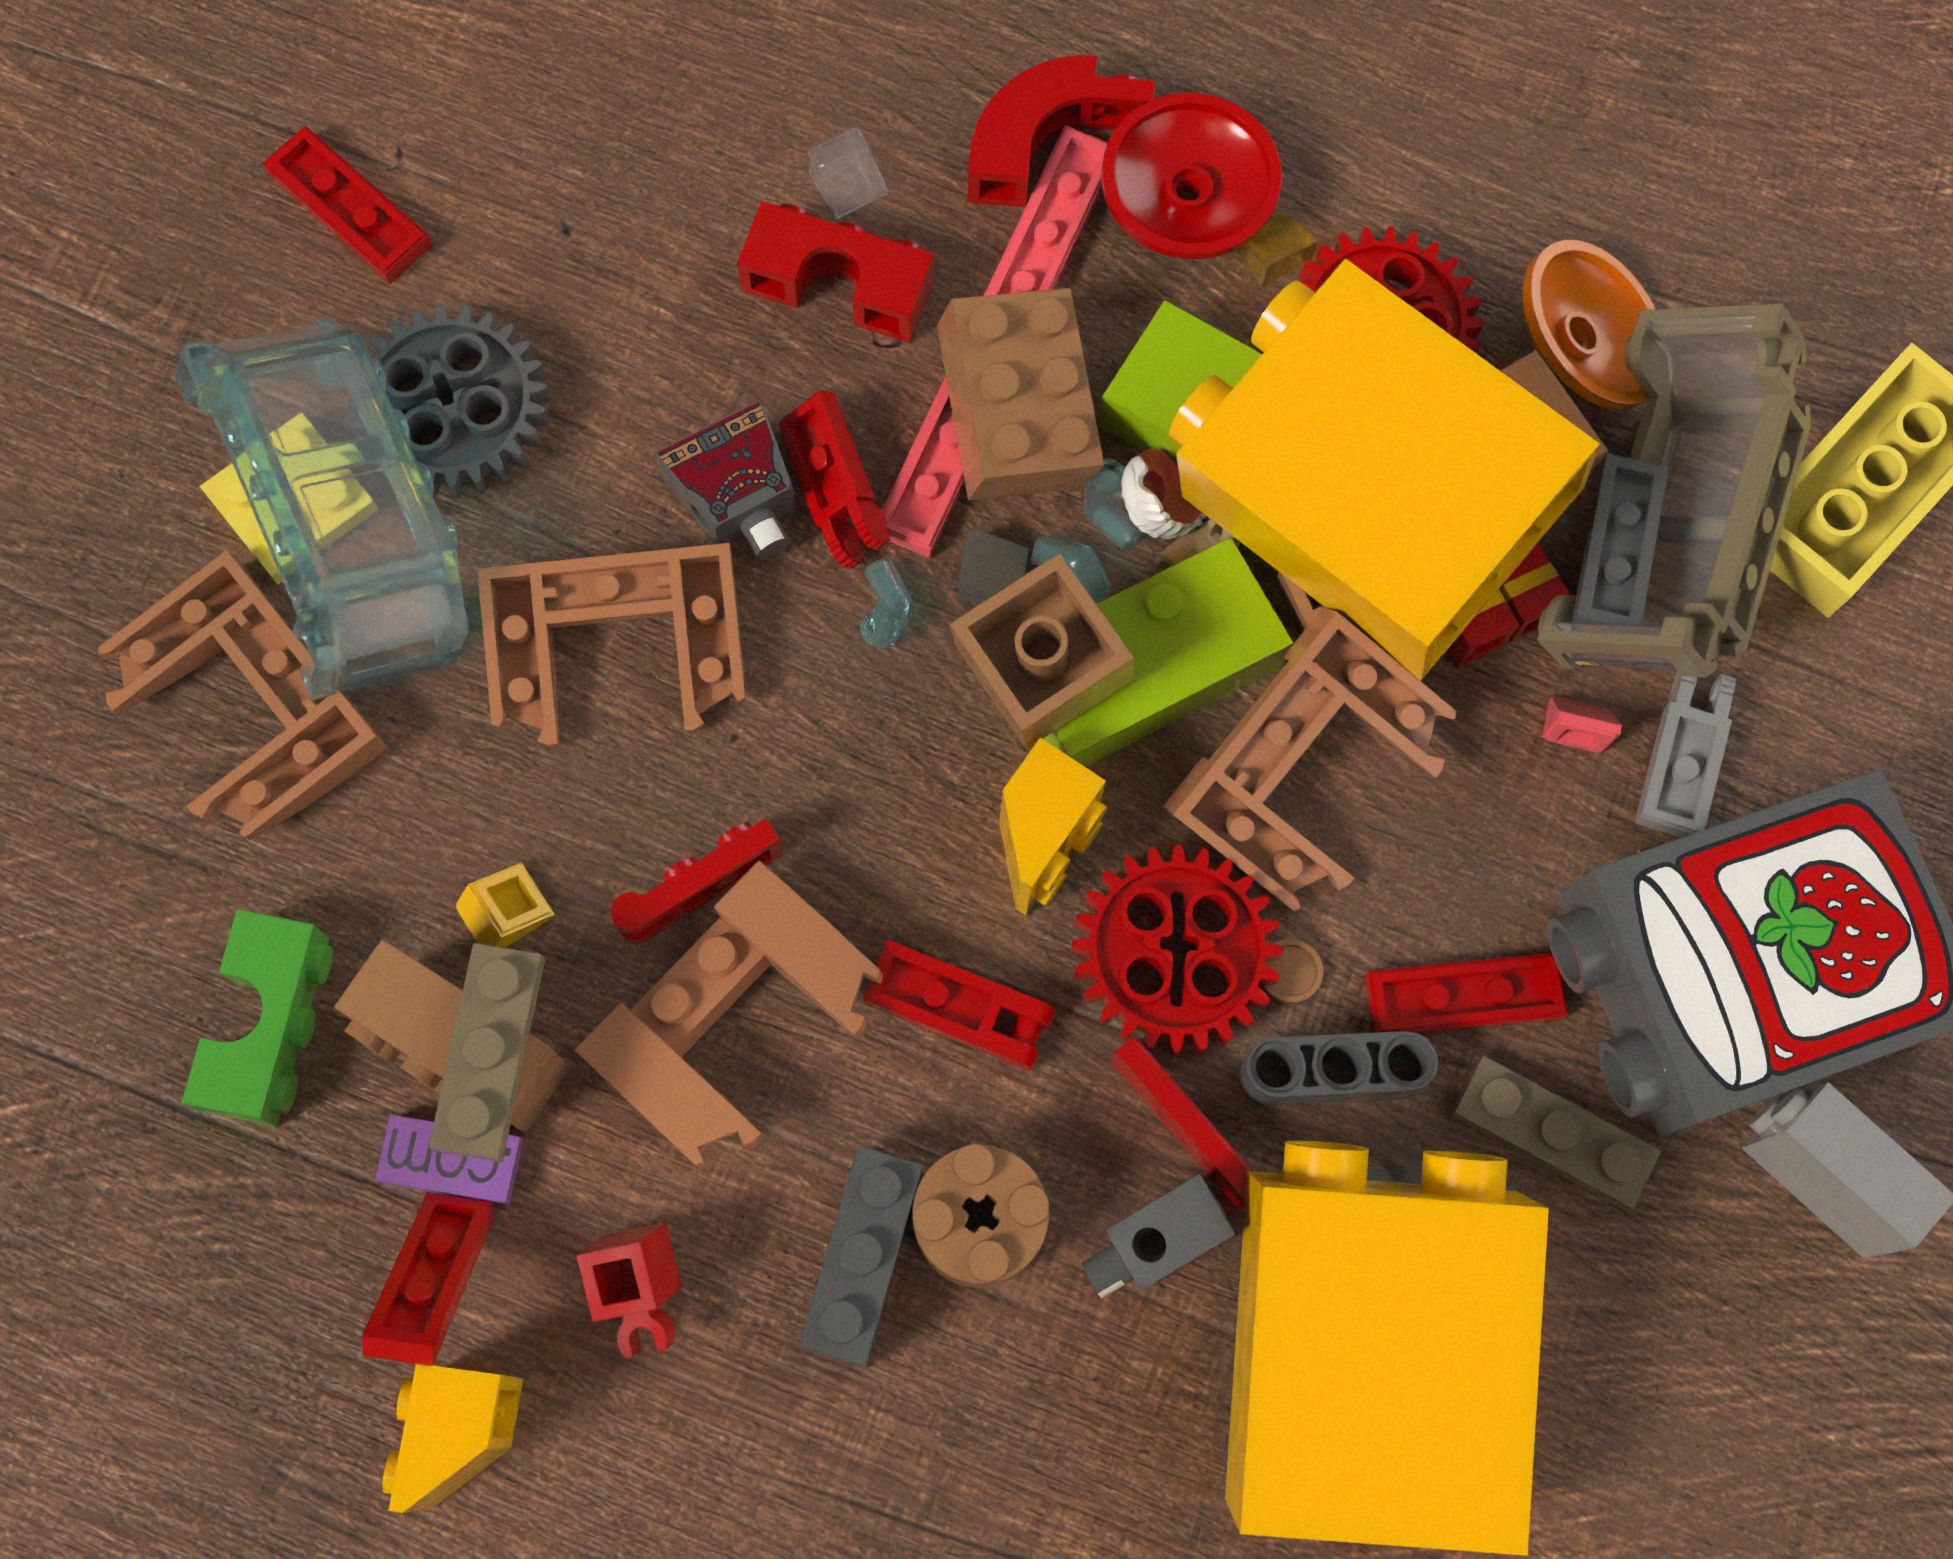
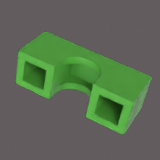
[181,909,333,1128]

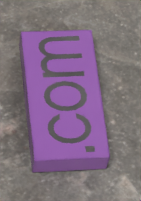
[375,1115,524,1205]

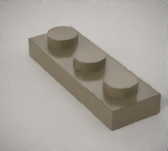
[429,943,545,1162]
[1450,1055,1661,1211]

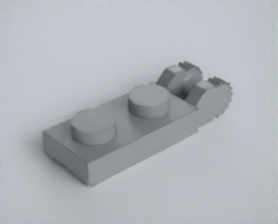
[1634,671,1736,838]

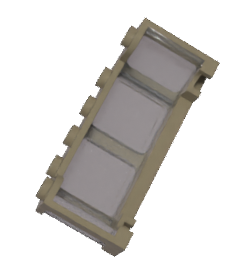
[1537,303,1811,677]

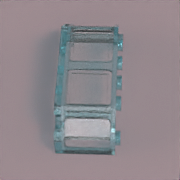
[175,318,469,700]

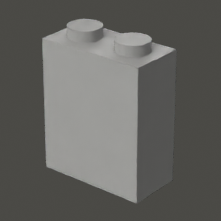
[1741,1082,1953,1259]

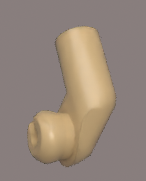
[1154,519,1241,573]

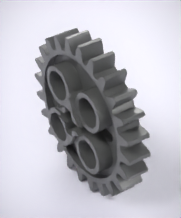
[346,305,551,499]

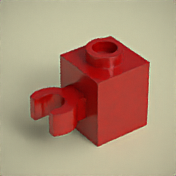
[576,1222,682,1359]

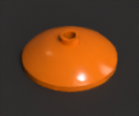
[1522,240,1656,410]

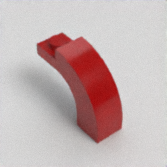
[967,55,1155,207]

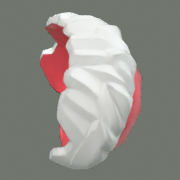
[1121,449,1206,539]

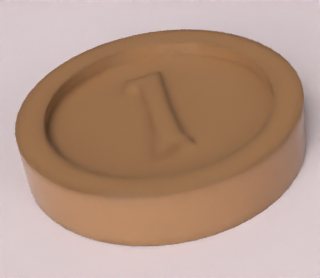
[1261,939,1323,1004]

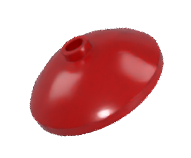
[1101,93,1282,260]

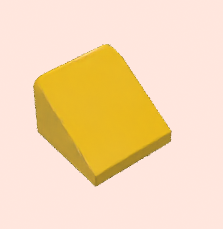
[456,862,555,948]

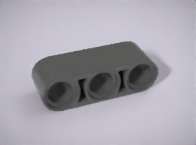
[1238,1031,1438,1106]

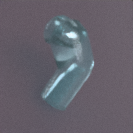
[1083,459,1143,552]
[1031,534,1109,604]
[860,558,915,649]

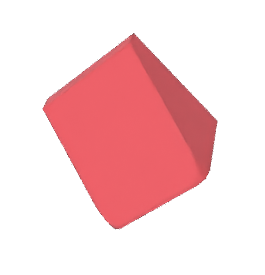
[1542,696,1622,753]

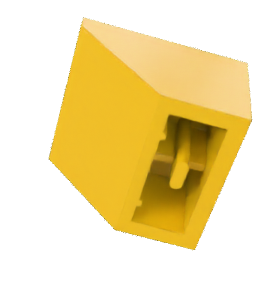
[999,737,1107,916]
[383,1364,524,1513]

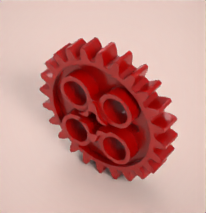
[1299,226,1484,353]
[1070,844,1283,1057]

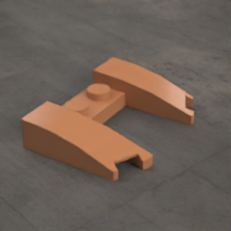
[477,543,746,747]
[98,550,389,840]
[1163,607,1457,911]
[575,861,883,1170]

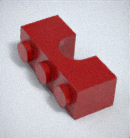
[737,201,933,343]

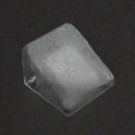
[806,127,888,220]

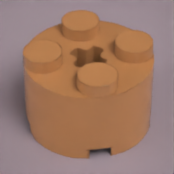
[913,1144,1049,1288]

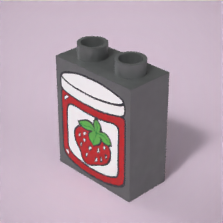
[1547,768,1953,1138]

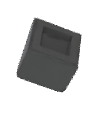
[958,528,1029,603]

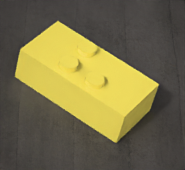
[1770,342,1953,618]

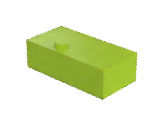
[1097,300,1262,463]
[1043,537,1294,767]

